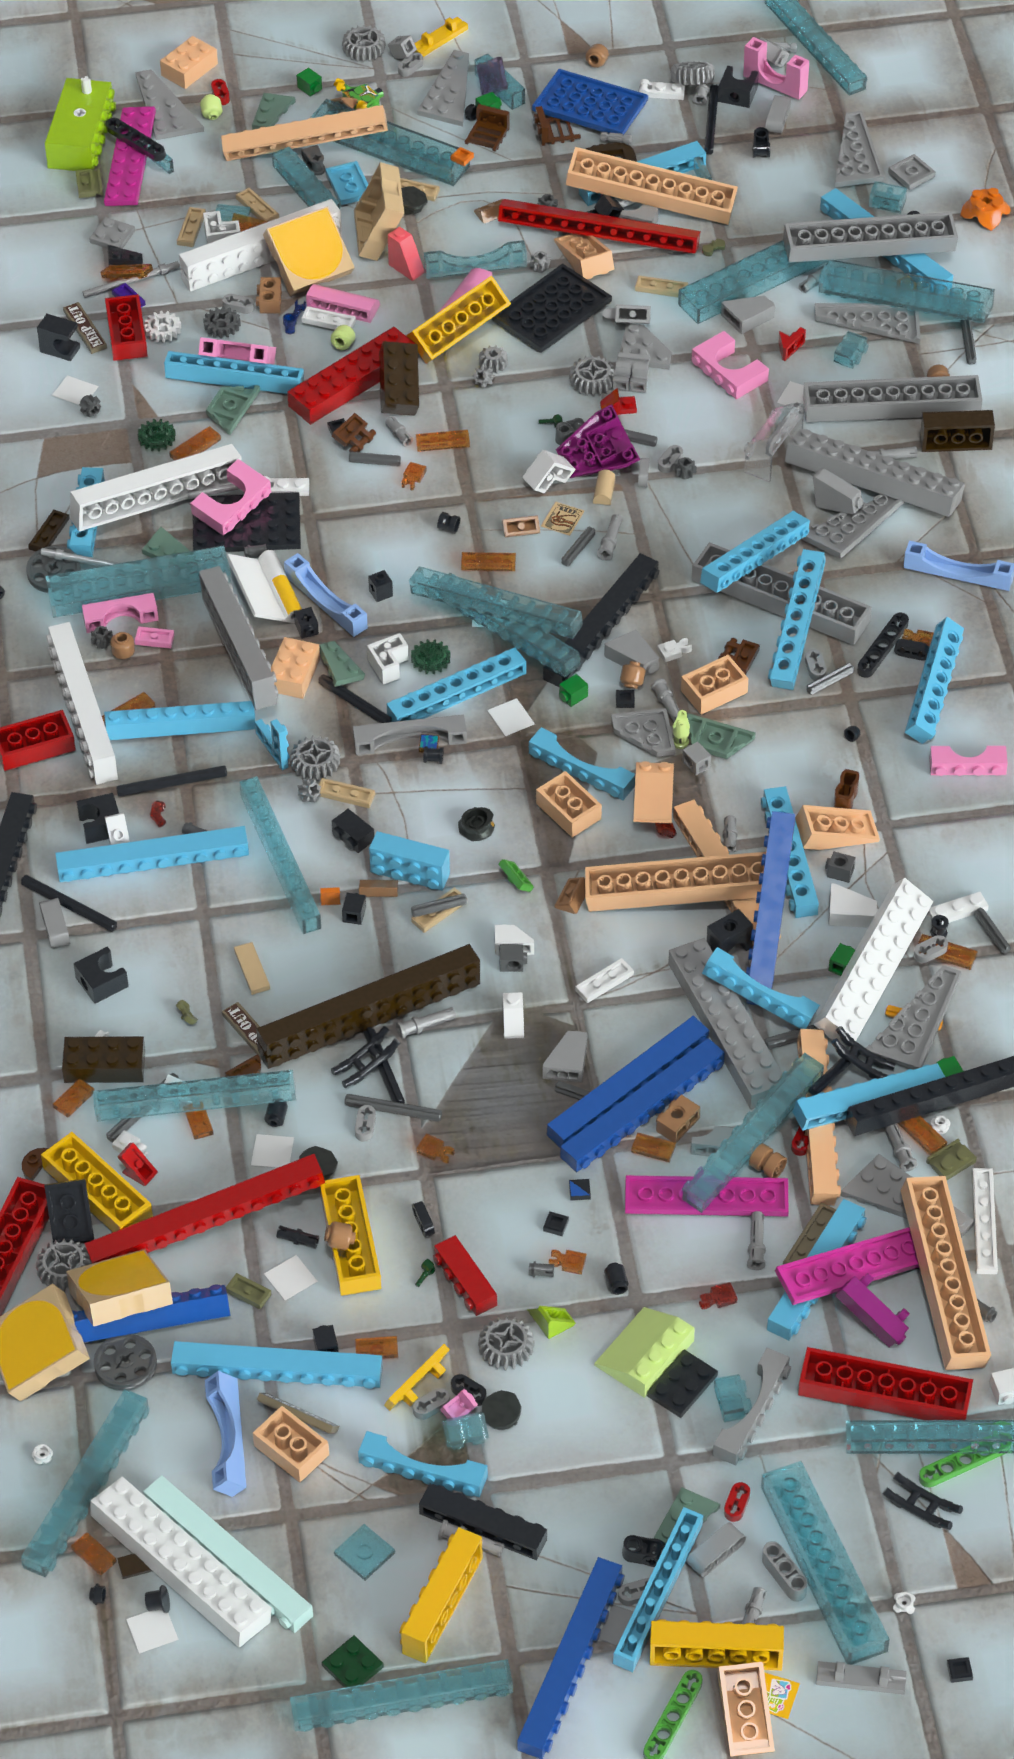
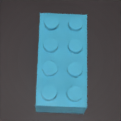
[369,831,450,891]

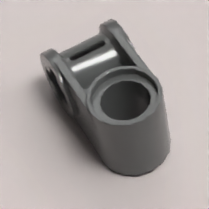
[301,145,325,175]
[555,418,584,445]

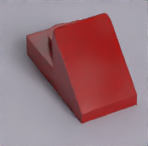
[779,327,806,361]
[600,388,637,415]
[117,1142,158,1186]

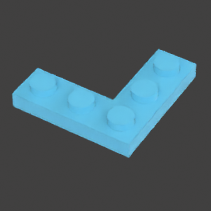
[255,719,290,770]

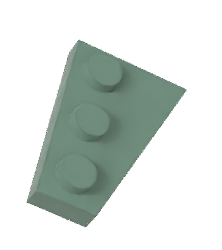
[252,93,296,130]
[142,527,198,573]
[319,641,365,687]
[654,1487,720,1545]

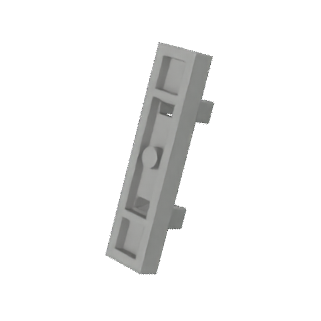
[816,1661,906,1695]

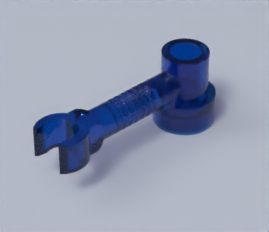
[283,300,306,334]

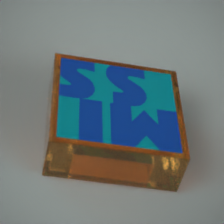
[419,734,439,753]

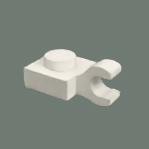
[112,1130,148,1157]

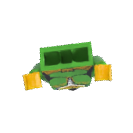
[333,78,384,111]

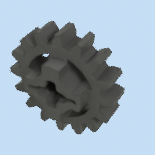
[203,306,241,338]

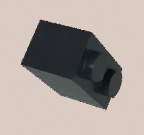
[332,808,375,853]

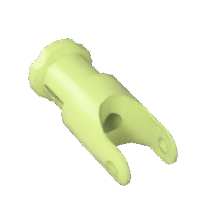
[673,710,690,749]

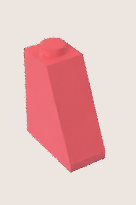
[388,226,425,281]

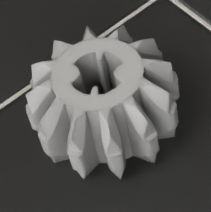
[479,345,508,373]

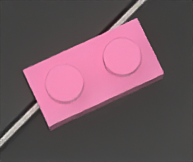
[135,626,175,649]

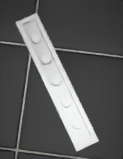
[972,1168,998,1274]

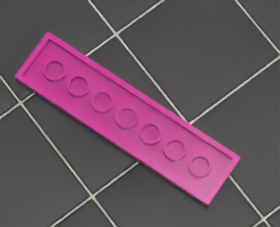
[104,106,156,206]
[625,1175,789,1216]
[775,1227,919,1305]

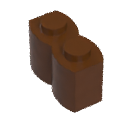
[834,769,859,809]

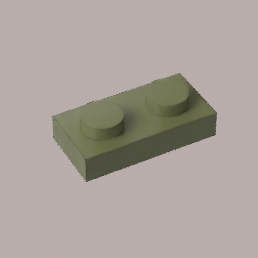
[226,1273,272,1310]

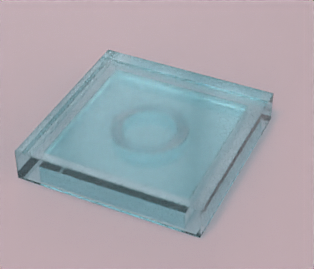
[334,1524,395,1581]

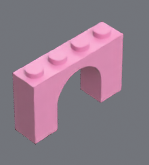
[743,37,809,100]
[692,331,769,400]
[198,337,276,364]
[190,459,271,536]

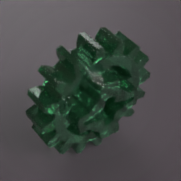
[137,419,176,451]
[411,639,451,674]

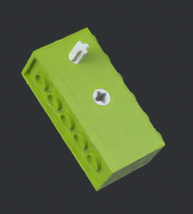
[45,76,116,171]

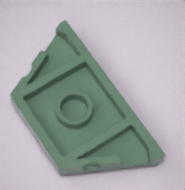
[206,385,260,435]
[687,713,756,759]

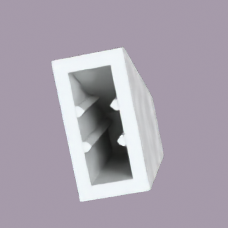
[829,883,879,928]

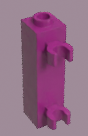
[835,1273,910,1348]

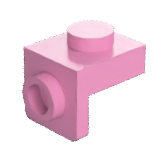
[440,1389,477,1426]

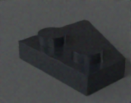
[107,245,143,267]

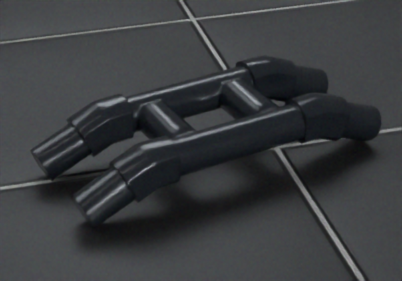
[331,1026,401,1088]
[831,1026,896,1079]
[882,1472,963,1530]

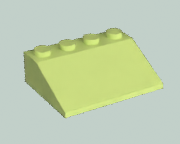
[594,1307,695,1398]

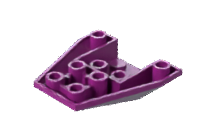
[556,404,640,478]

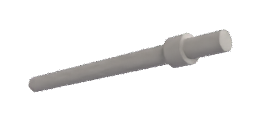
[82,261,180,298]
[41,548,149,575]

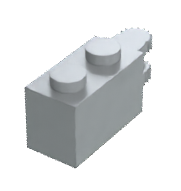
[602,305,651,324]

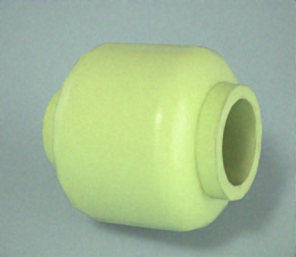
[200,94,223,120]
[330,325,356,350]

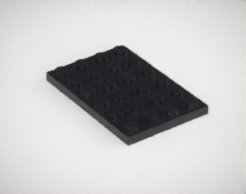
[492,263,612,353]
[193,492,301,553]

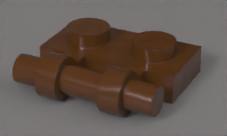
[331,413,376,452]
[718,638,760,675]

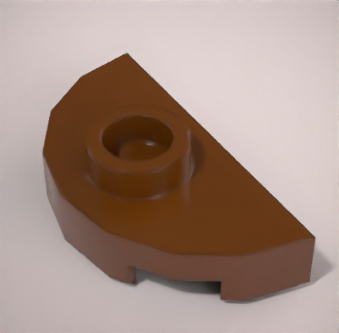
[225,1054,261,1083]
[22,1148,49,1181]

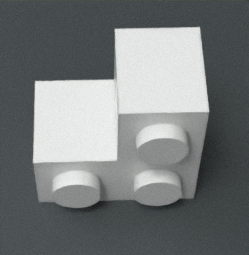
[203,211,240,244]
[522,450,576,494]
[367,633,409,685]

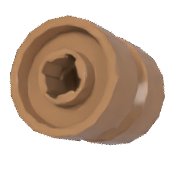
[749,1143,787,1178]

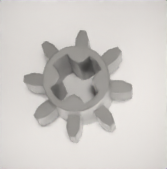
[530,251,551,273]
[472,365,495,387]
[298,779,321,802]

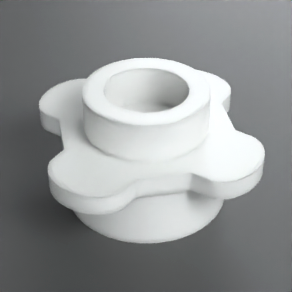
[893,1592,916,1614]

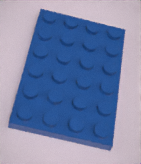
[532,69,648,135]

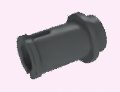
[244,544,267,558]
[182,822,207,834]
[529,1261,554,1278]
[977,1299,997,1322]

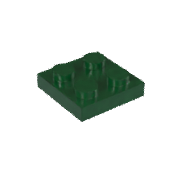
[321,1635,384,1695]

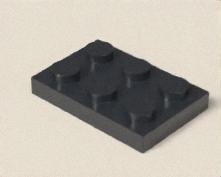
[44,1178,94,1245]
[647,1349,718,1418]

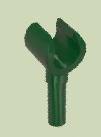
[539,414,563,427]
[415,1259,435,1287]

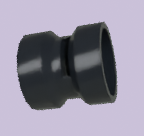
[437,512,461,534]

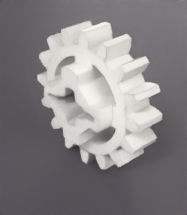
[144,311,182,343]

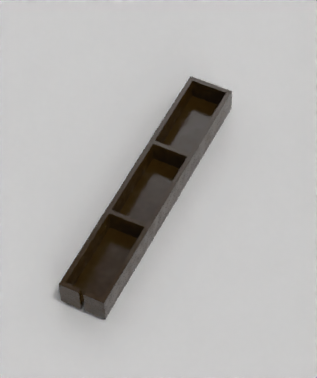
[256,944,480,1069]

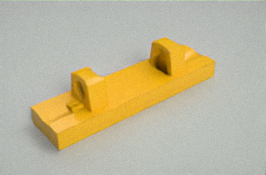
[414,17,468,57]
[384,1344,450,1411]

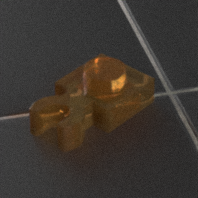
[402,462,427,490]
[902,629,934,647]
[416,1133,455,1163]
[549,1250,587,1275]

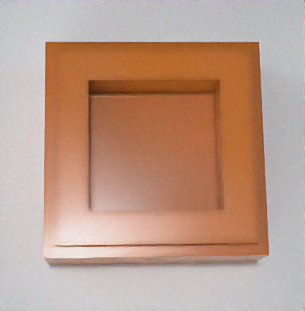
[451,147,474,166]
[320,887,341,905]

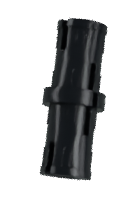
[276,1225,319,1248]

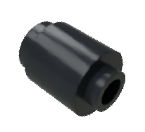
[264,1096,288,1127]
[604,1262,629,1295]

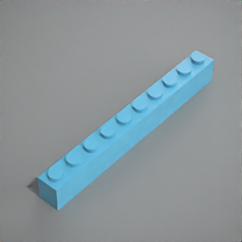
[820,188,953,297]
[55,826,249,882]
[171,1341,383,1389]

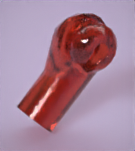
[150,801,166,827]

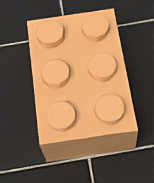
[160,36,218,89]
[271,637,320,699]
[681,655,748,714]
[536,771,602,838]
[253,1406,329,1482]

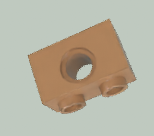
[656,1094,700,1144]

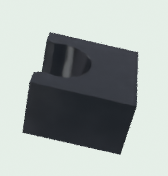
[718,65,759,108]
[37,313,80,361]
[76,793,119,844]
[707,909,753,953]
[73,946,129,1004]

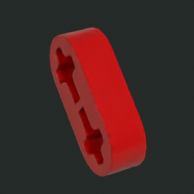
[211,79,230,105]
[791,1127,809,1156]
[724,1482,750,1522]

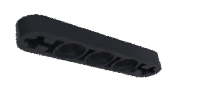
[105,117,166,161]
[857,612,909,678]

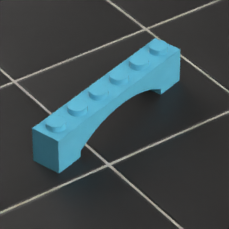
[529,727,636,800]
[702,947,820,1029]
[358,1431,488,1498]

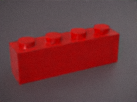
[433,1235,498,1316]

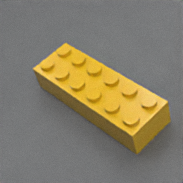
[406,275,511,363]
[41,1132,153,1232]
[320,1175,381,1296]
[399,1527,483,1664]
[650,1619,784,1671]

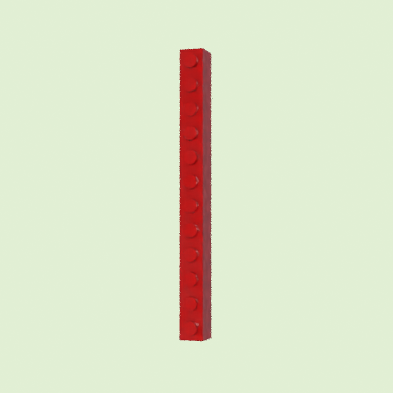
[498,199,701,254]
[85,1154,325,1264]

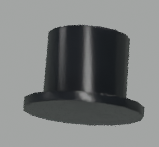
[145,1585,170,1613]

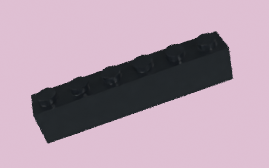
[419,1483,547,1561]

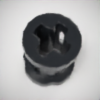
[423,746,444,764]
[930,915,949,938]

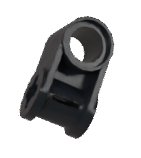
[753,127,770,158]
[622,1535,665,1567]

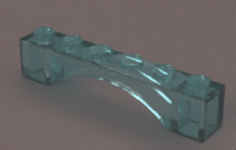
[423,240,527,279]

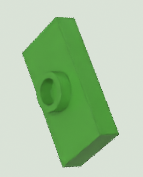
[498,859,534,892]

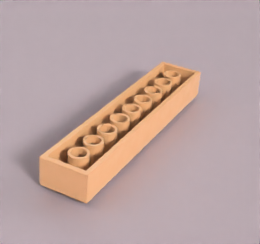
[566,147,738,225]
[585,852,766,912]
[901,1176,991,1370]

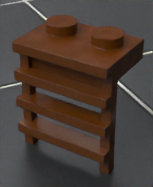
[465,104,510,152]
[533,106,581,146]

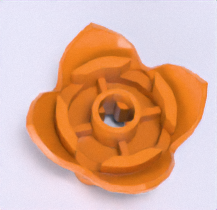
[960,188,1011,231]

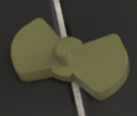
[702,239,726,256]
[176,1000,198,1025]

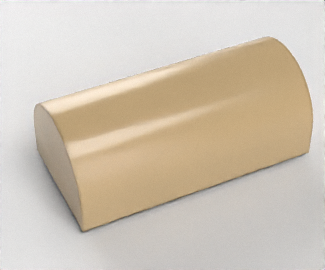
[593,470,615,505]

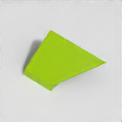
[527,1306,576,1339]

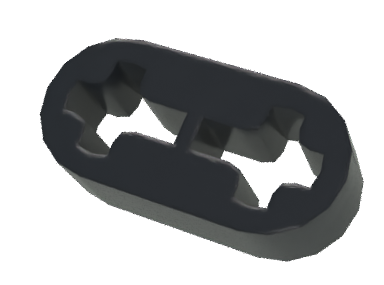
[894,639,930,660]
[412,1201,435,1237]
[451,1374,487,1406]

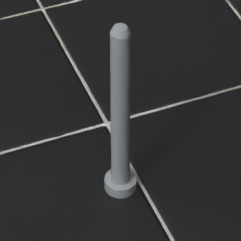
[187,475,264,499]

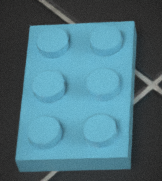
[325,161,368,205]

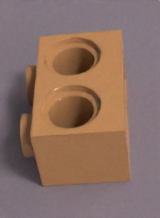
[256,277,282,313]

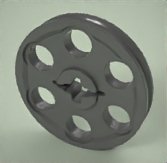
[26,546,81,593]
[94,1334,157,1391]

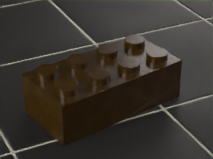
[379,341,419,416]
[920,410,995,452]
[62,1036,146,1083]

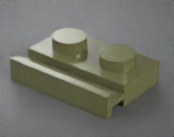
[76,168,103,198]
[926,1139,977,1180]

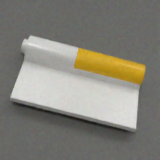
[226,550,302,623]

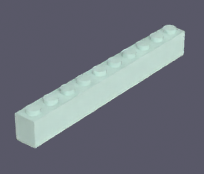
[143,1475,313,1633]

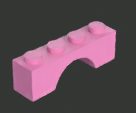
[82,593,159,633]
[929,746,1008,776]

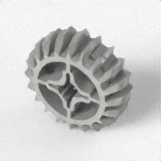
[342,25,386,62]
[670,61,715,85]
[569,355,615,396]
[290,735,341,781]
[36,1239,92,1291]
[478,1316,534,1370]

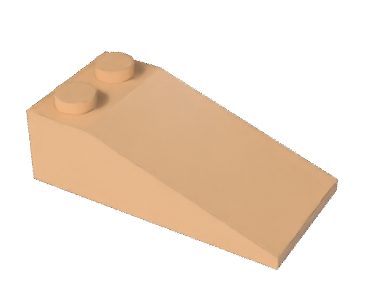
[554,233,614,279]
[633,761,674,823]
[795,805,880,850]
[717,1662,775,1757]

